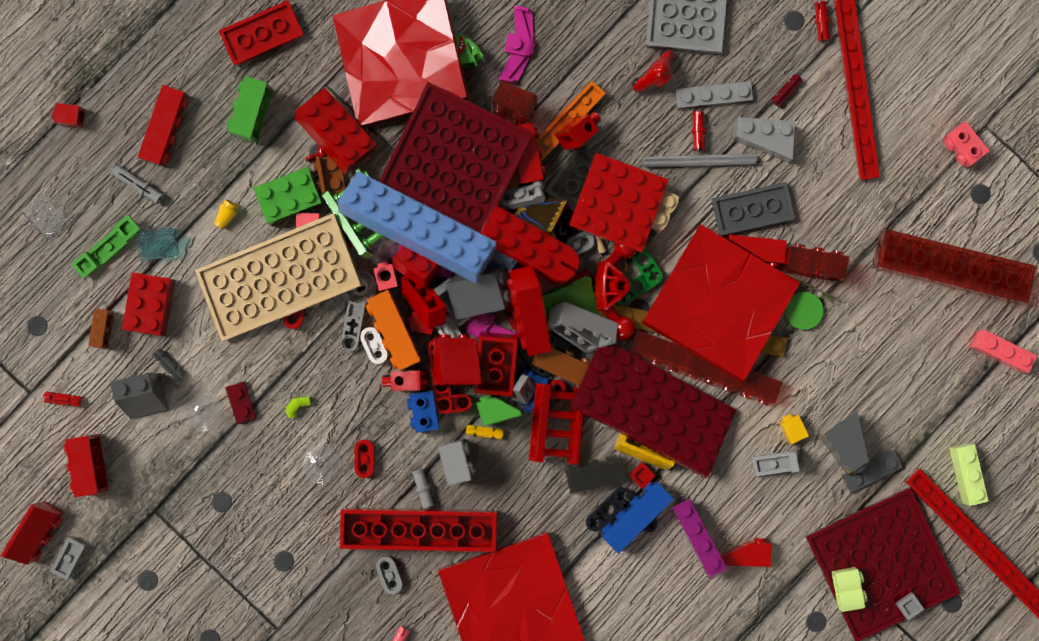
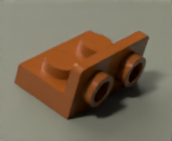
[313,156,346,195]
[88,308,114,349]

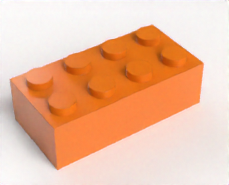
[366,290,423,371]

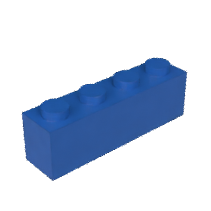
[601,481,674,554]

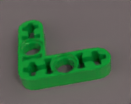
[615,246,662,305]

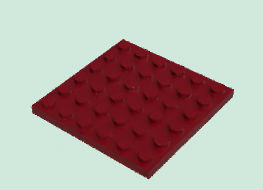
[379,82,533,233]
[805,487,960,641]

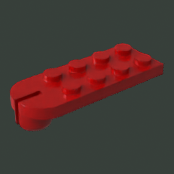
[480,206,579,283]

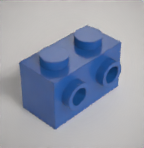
[407,391,440,433]

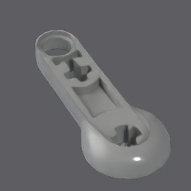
[341,271,376,352]

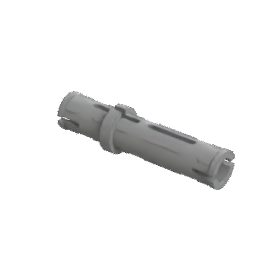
[109,163,164,205]

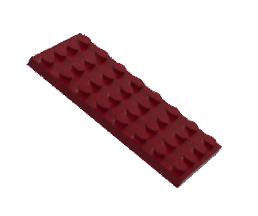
[570,344,736,478]

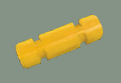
[466,425,504,439]

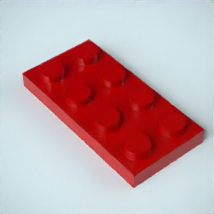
[218,0,304,67]

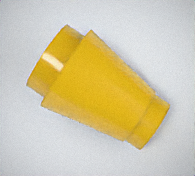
[214,199,239,229]

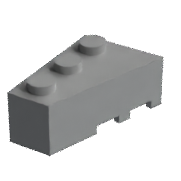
[733,117,795,163]
[547,302,618,353]

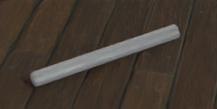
[643,154,757,168]

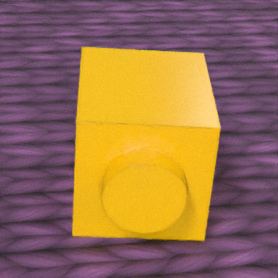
[778,413,809,444]

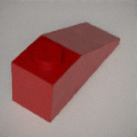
[727,235,787,268]
[720,537,771,567]

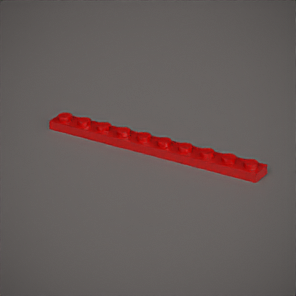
[834,0,880,181]
[904,468,1039,620]

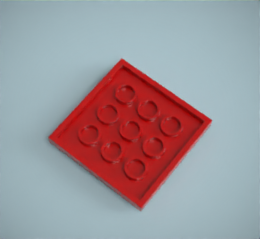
[569,153,669,253]

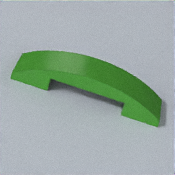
[71,215,141,279]

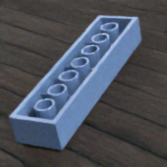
[338,171,496,283]

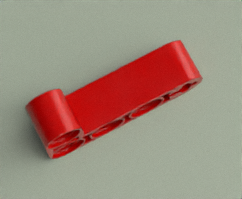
[428,340,472,414]

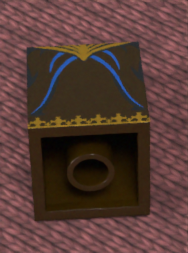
[514,194,574,244]

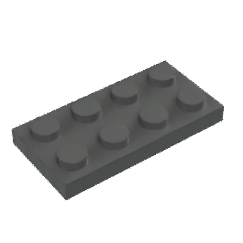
[711,182,795,236]

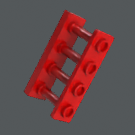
[528,383,585,465]

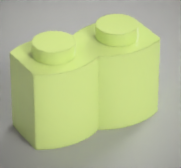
[832,567,867,612]

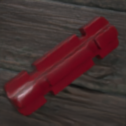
[771,74,803,107]

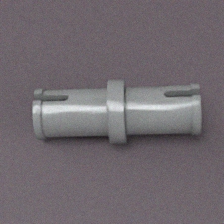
[412,468,434,509]

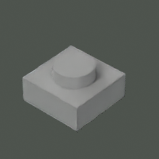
[895,592,924,621]

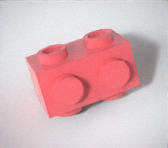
[942,121,990,168]

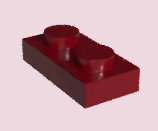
[225,381,257,424]

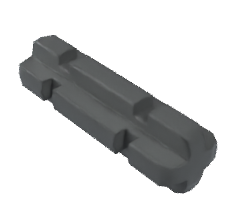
[152,349,185,381]

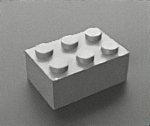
[438,439,475,486]

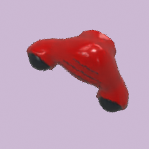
[632,49,674,93]

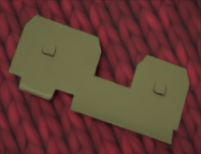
[785,273,841,303]

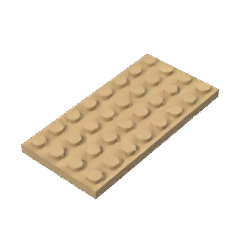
[195,213,363,342]

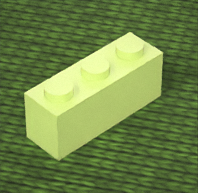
[949,443,989,506]

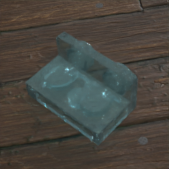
[135,227,179,261]

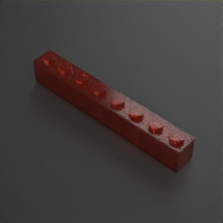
[628,330,783,406]

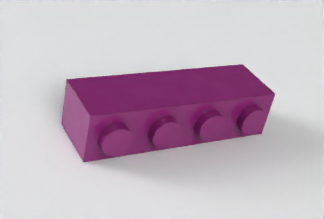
[672,499,727,580]

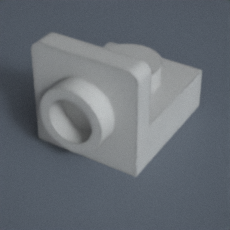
[511,375,535,404]

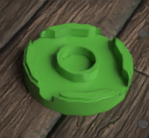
[784,292,823,330]

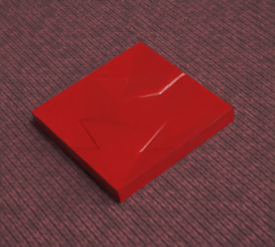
[332,0,470,128]
[642,224,800,383]
[438,531,585,641]

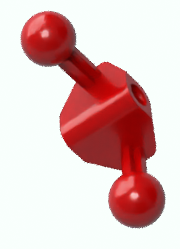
[594,243,637,341]

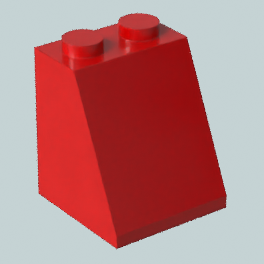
[433,334,481,386]

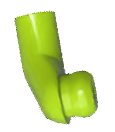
[285,396,311,418]

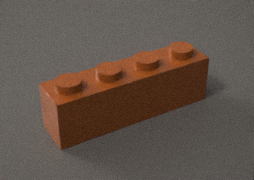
[531,343,590,386]

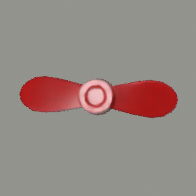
[305,145,327,162]

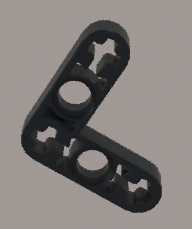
[586,487,658,532]

